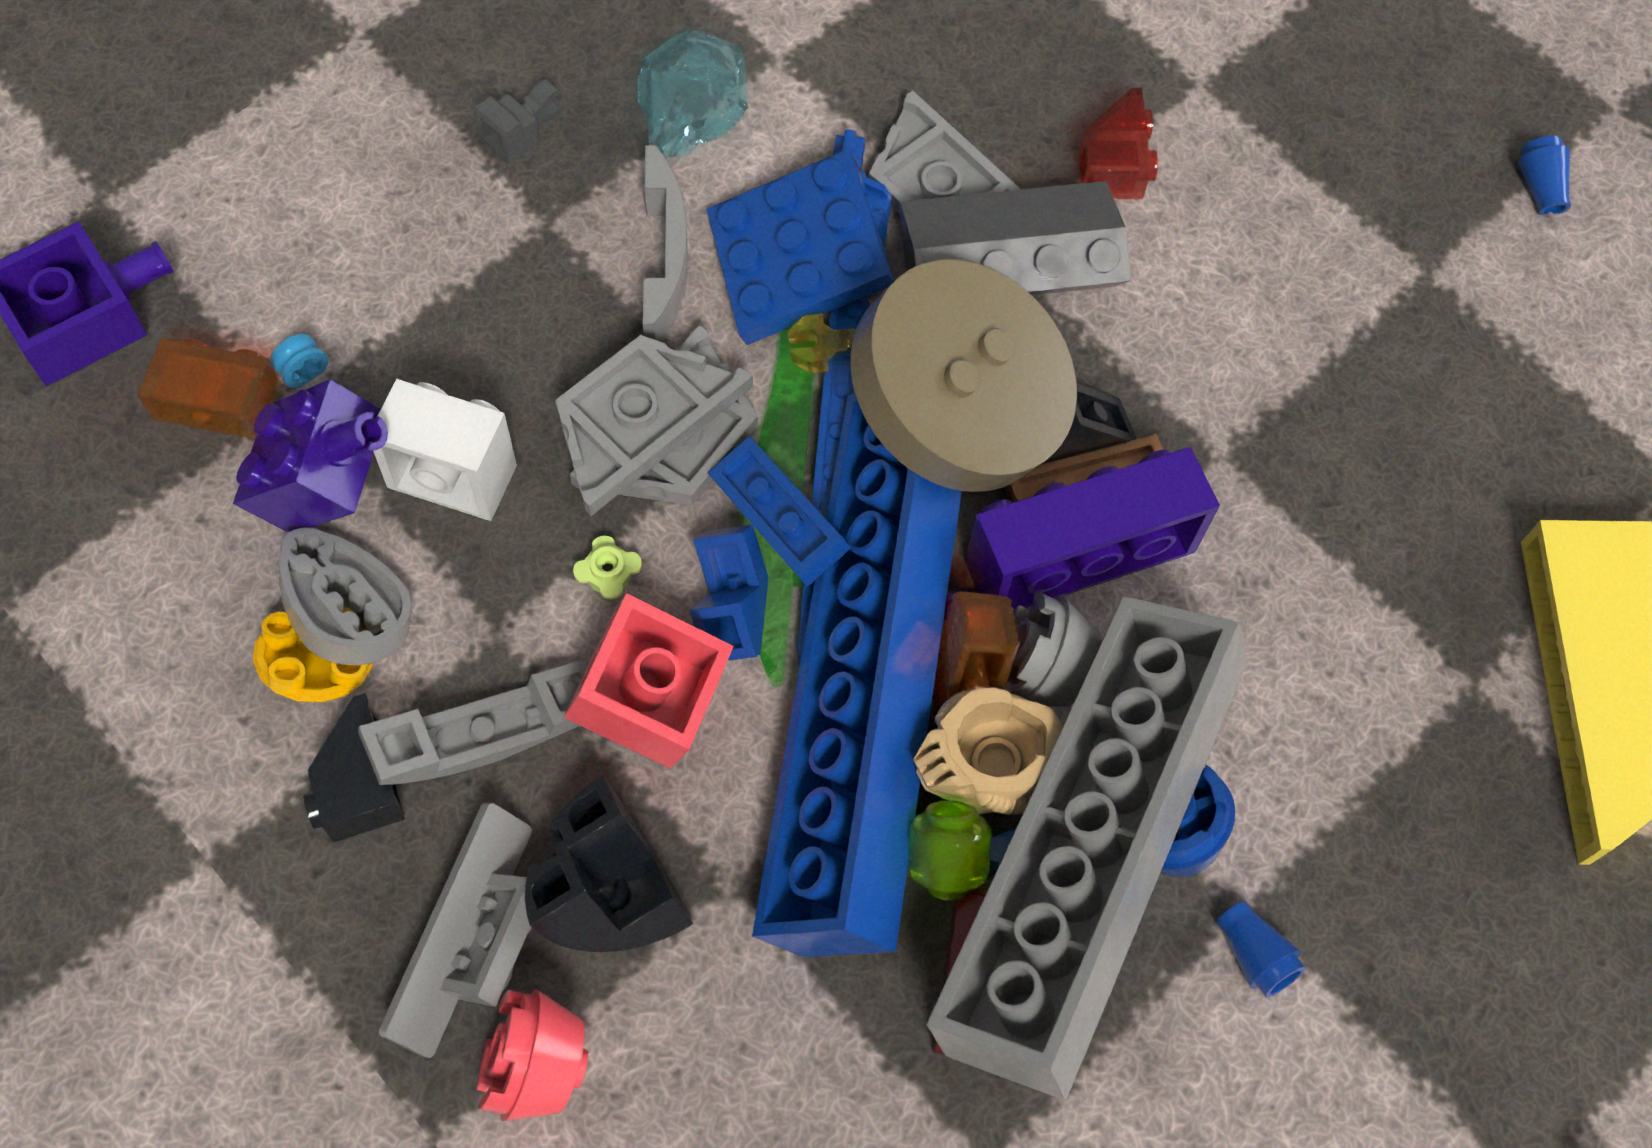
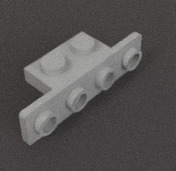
[379,803,532,1058]

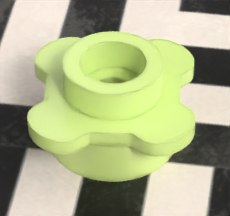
[573,536,642,600]

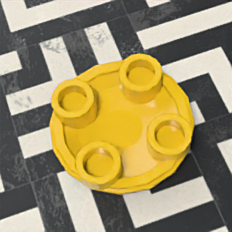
[253,606,373,703]

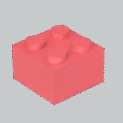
[563,593,734,769]

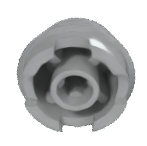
[991,592,1102,707]

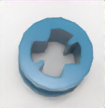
[270,334,328,389]

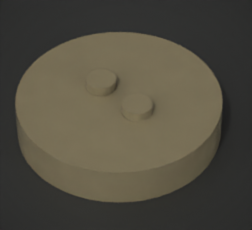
[851,259,1077,492]

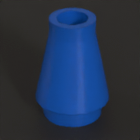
[1517,136,1571,215]
[1217,901,1306,998]

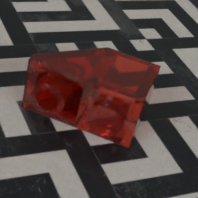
[1078,88,1158,199]

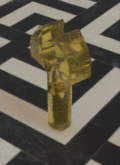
[788,313,857,373]

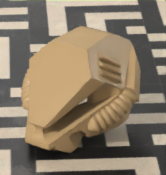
[913,685,1063,815]

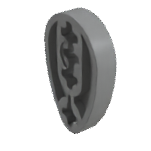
[279,527,411,665]

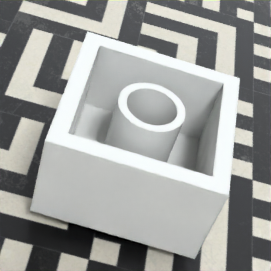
[373,379,517,521]

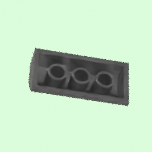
[899,181,1131,295]

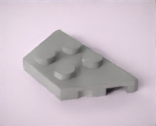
[869,90,1021,215]
[570,325,758,506]
[555,335,753,516]

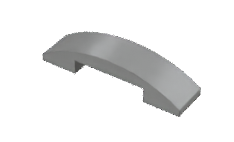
[643,145,688,342]
[358,659,588,785]

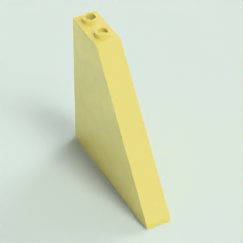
[1521,520,1652,865]

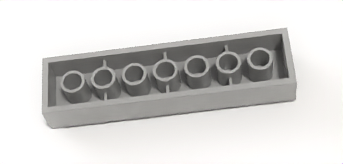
[927,596,1247,1101]

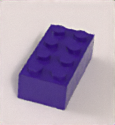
[964,447,1220,620]

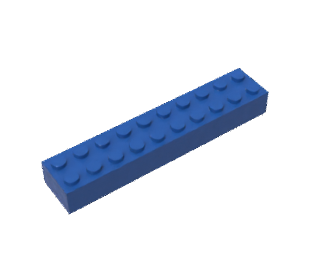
[752,393,962,957]

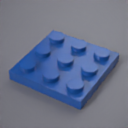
[707,148,894,345]

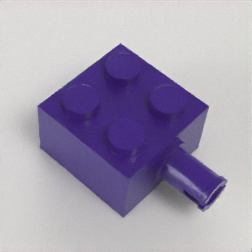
[0,221,174,387]
[233,379,388,532]

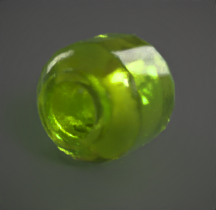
[908,801,992,900]

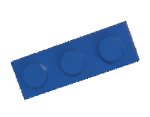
[708,436,851,587]

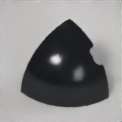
[525,775,693,952]

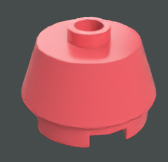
[477,989,588,1121]

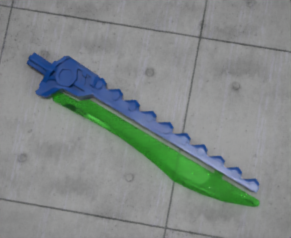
[740,130,892,687]

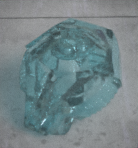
[636,28,749,158]

